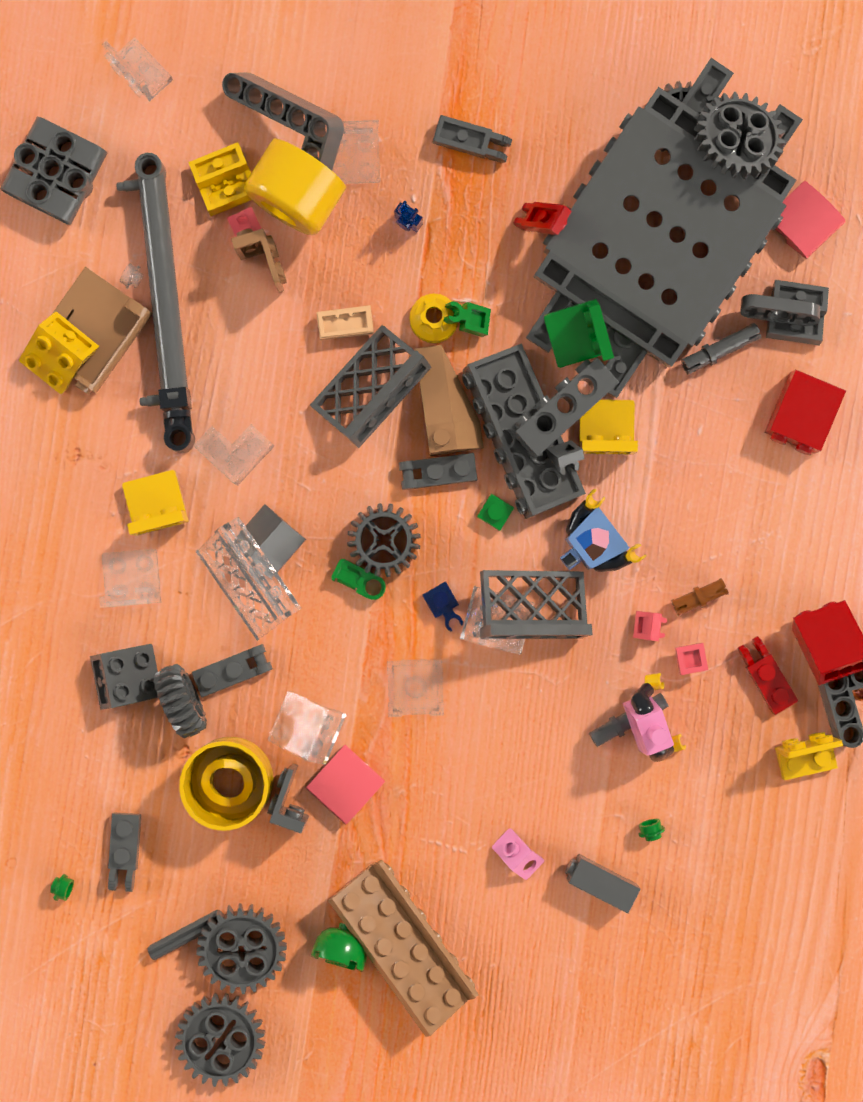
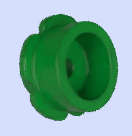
[638,819,665,841]
[50,874,74,901]

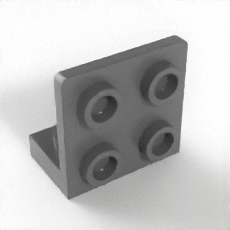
[90,644,158,710]
[267,763,309,833]

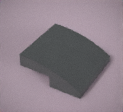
[766,280,829,346]

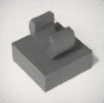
[546,440,584,475]

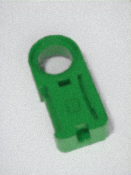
[331,559,386,600]

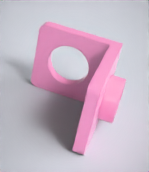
[492,828,544,880]

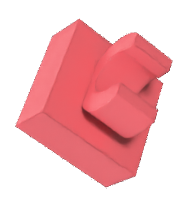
[227,207,262,237]
[633,611,667,641]
[675,643,708,675]

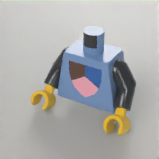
[560,489,646,572]

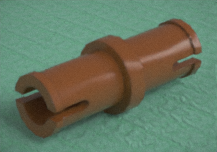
[671,578,729,616]

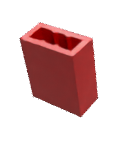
[764,369,846,456]
[792,600,863,685]

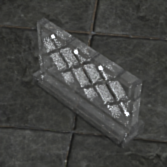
[195,517,301,641]

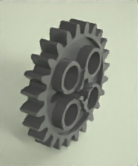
[694,92,786,180]
[196,903,287,994]
[175,993,266,1087]

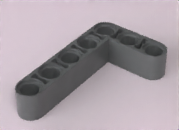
[222,72,344,171]
[818,674,863,748]

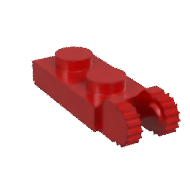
[513,202,572,235]
[738,636,798,715]

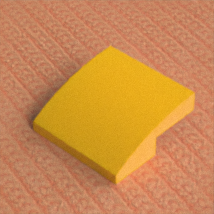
[188,142,252,217]

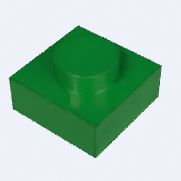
[477,494,514,531]

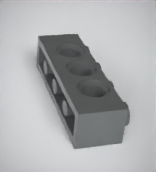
[512,357,619,458]

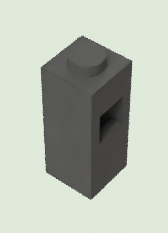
[565,854,641,913]

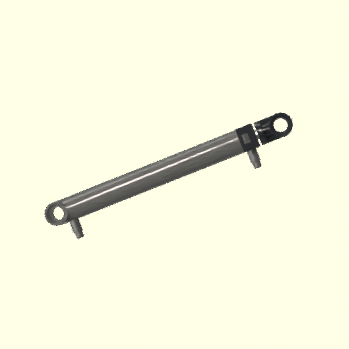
[116,153,195,453]

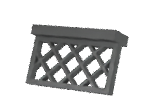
[310,325,432,448]
[480,570,593,639]

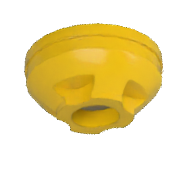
[409,293,458,343]

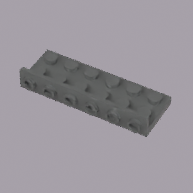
[462,343,586,519]

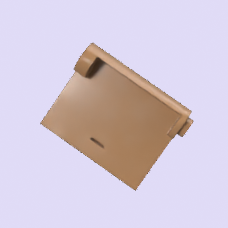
[51,267,152,395]

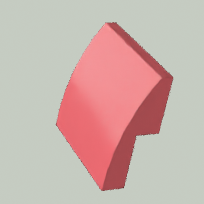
[775,181,845,259]
[306,745,385,825]

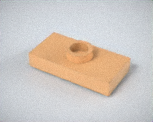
[316,305,374,340]

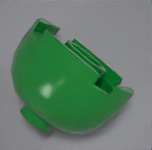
[311,923,367,972]

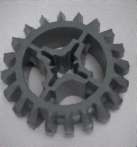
[347,503,421,577]
[154,664,207,738]

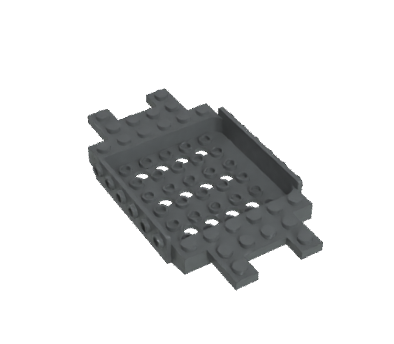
[526,58,803,398]

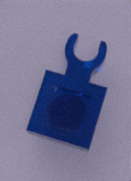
[394,201,423,233]
[422,581,463,632]

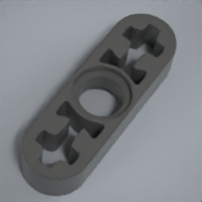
[740,294,821,326]

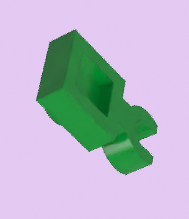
[443,301,491,337]

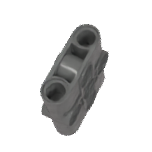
[0,116,108,225]

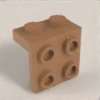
[231,229,287,292]

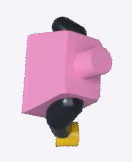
[623,673,686,762]

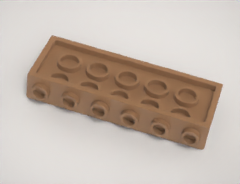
[328,860,479,1037]

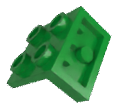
[544,299,614,368]

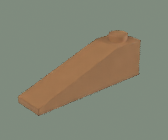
[415,345,484,456]

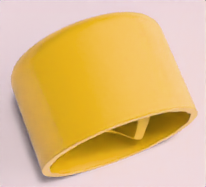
[245,138,346,235]
[179,737,274,831]

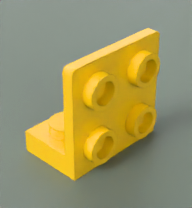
[19,312,99,394]
[579,400,638,455]
[122,470,189,536]
[775,732,843,780]

